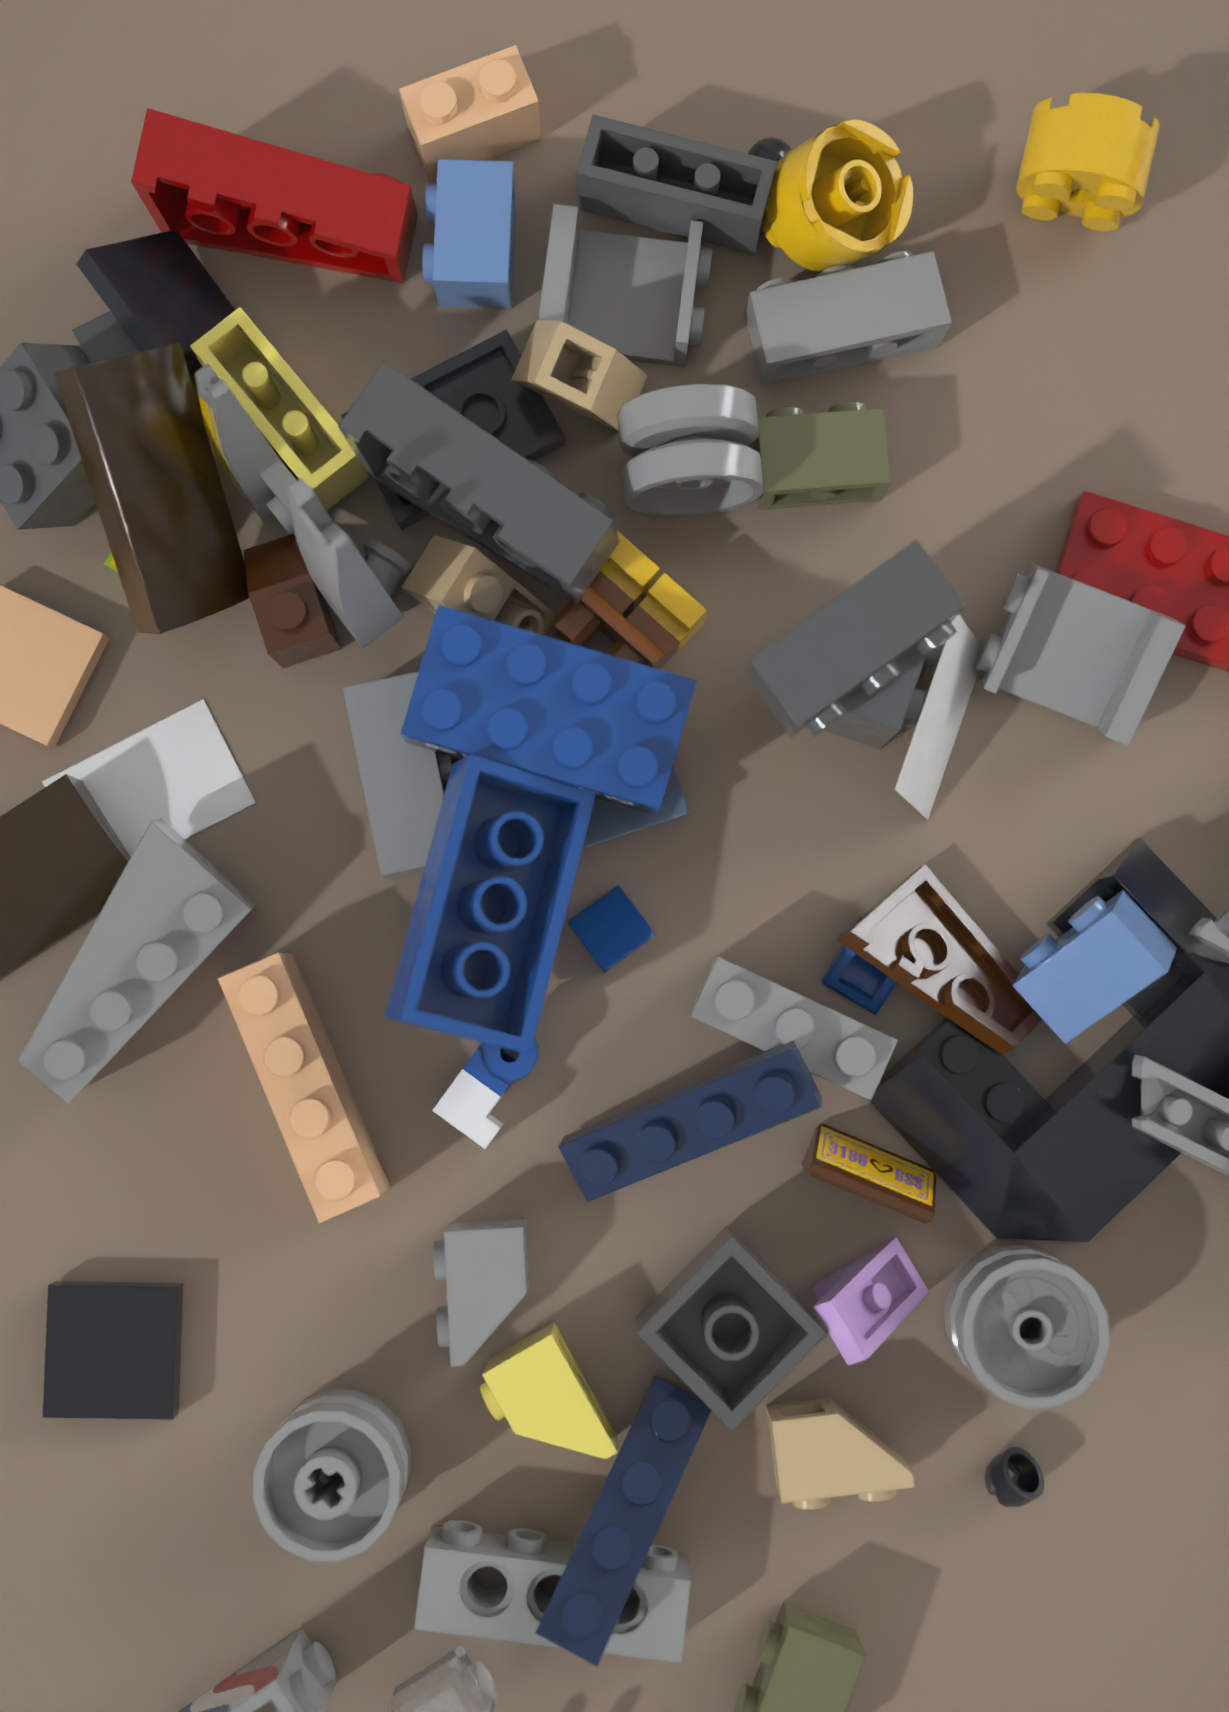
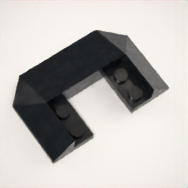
[867,838,1229,1242]

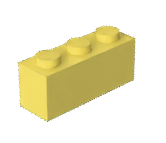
[190,307,369,512]

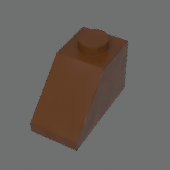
[243,533,342,668]

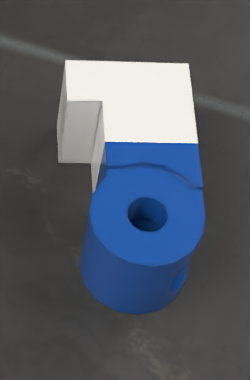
[432,1037,539,1149]

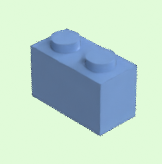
[422,159,517,309]
[1012,889,1177,1044]

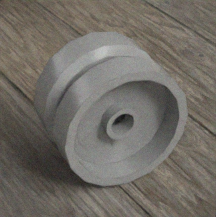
[617,384,764,517]
[944,1244,1110,1409]
[253,1389,412,1562]

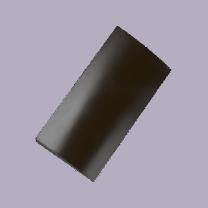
[54,342,250,634]
[0,774,131,980]

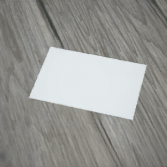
[895,614,982,820]
[42,699,256,857]

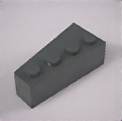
[338,361,619,605]

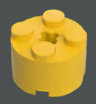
[1016,92,1160,232]
[763,119,913,272]

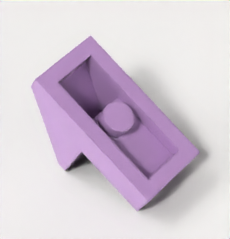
[812,1236,929,1365]

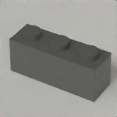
[576,114,777,254]
[744,539,967,738]

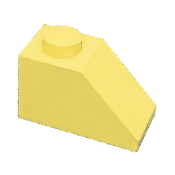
[480,1322,617,1459]

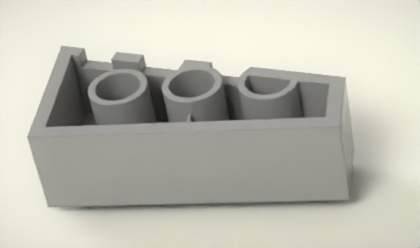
[18,818,256,1105]

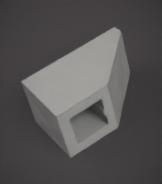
[433,1218,530,1367]

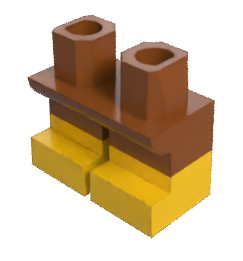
[553,530,707,670]

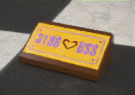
[801,1124,936,1224]

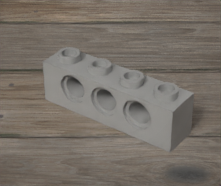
[414,1520,691,1663]

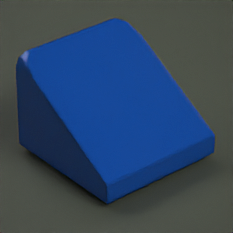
[568,885,656,973]
[821,918,898,1015]

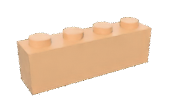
[218,952,391,1223]

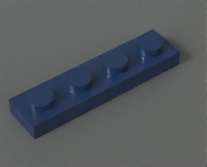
[558,1040,823,1202]
[535,1376,711,1667]

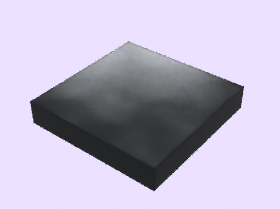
[76,229,235,362]
[43,1281,183,1420]

